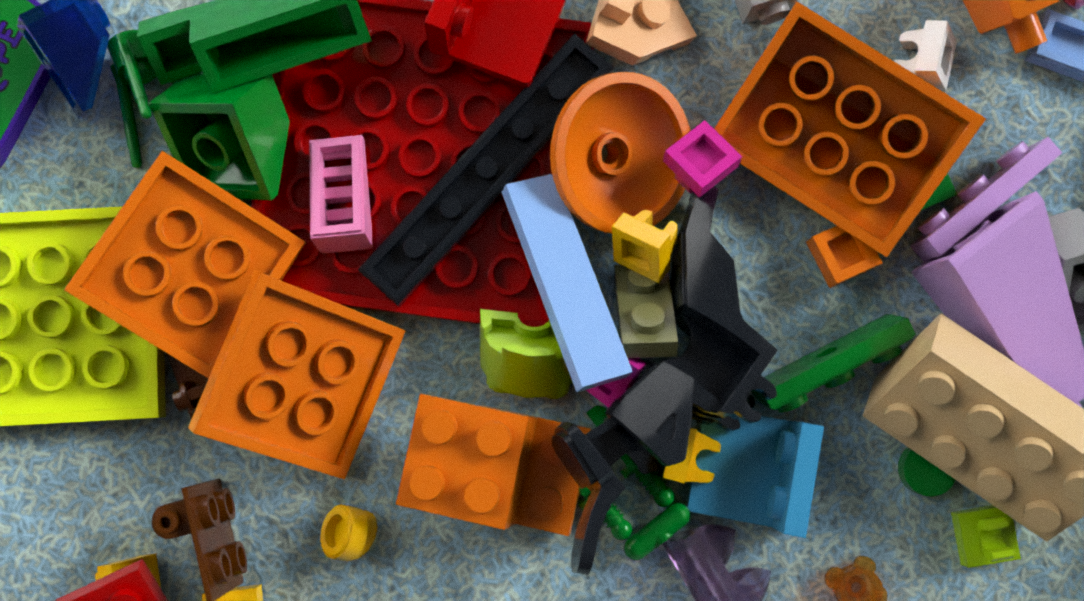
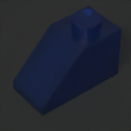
[17,0,110,119]

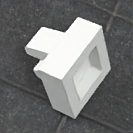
[894,20,957,91]

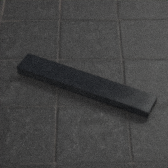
[358,33,614,307]

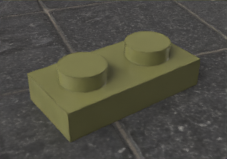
[614,264,678,358]

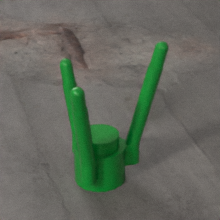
[107,30,180,168]

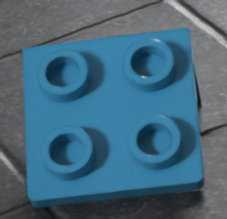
[686,413,824,538]

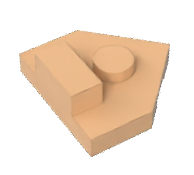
[586,0,697,66]

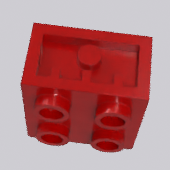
[424,0,566,88]

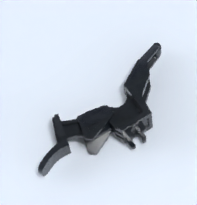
[551,186,778,575]

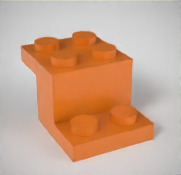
[395,393,592,536]

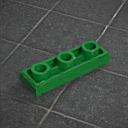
[752,314,916,413]

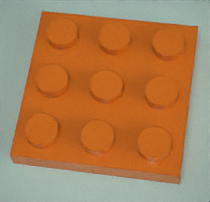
[64,151,306,379]
[188,270,406,480]

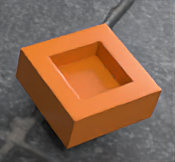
[806,226,883,289]

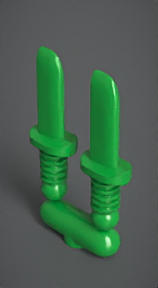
[577,405,690,561]

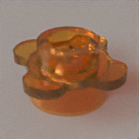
[824,556,888,601]

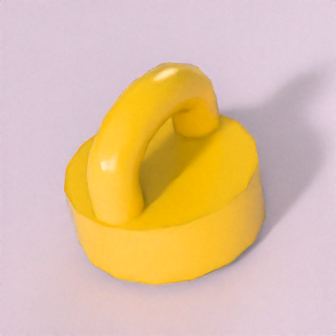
[320,504,378,562]

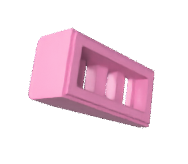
[309,135,372,254]

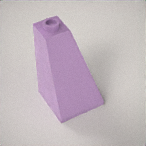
[911,191,1084,408]

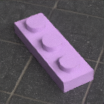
[910,137,1062,262]

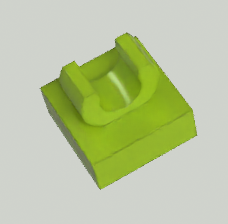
[951,505,1021,568]

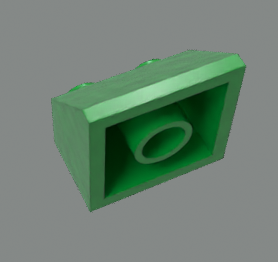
[148,73,290,201]

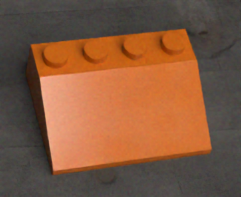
[714,2,986,257]

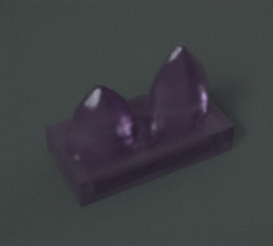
[662,524,771,601]

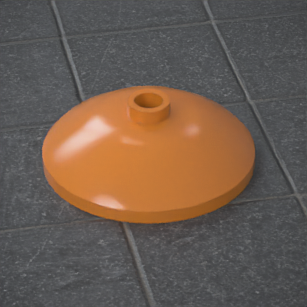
[550,72,691,234]

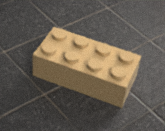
[862,313,1084,542]

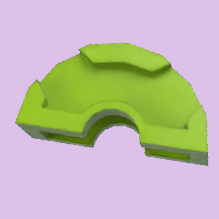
[479,309,572,399]

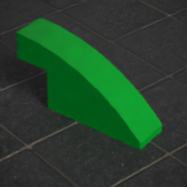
[137,0,372,94]

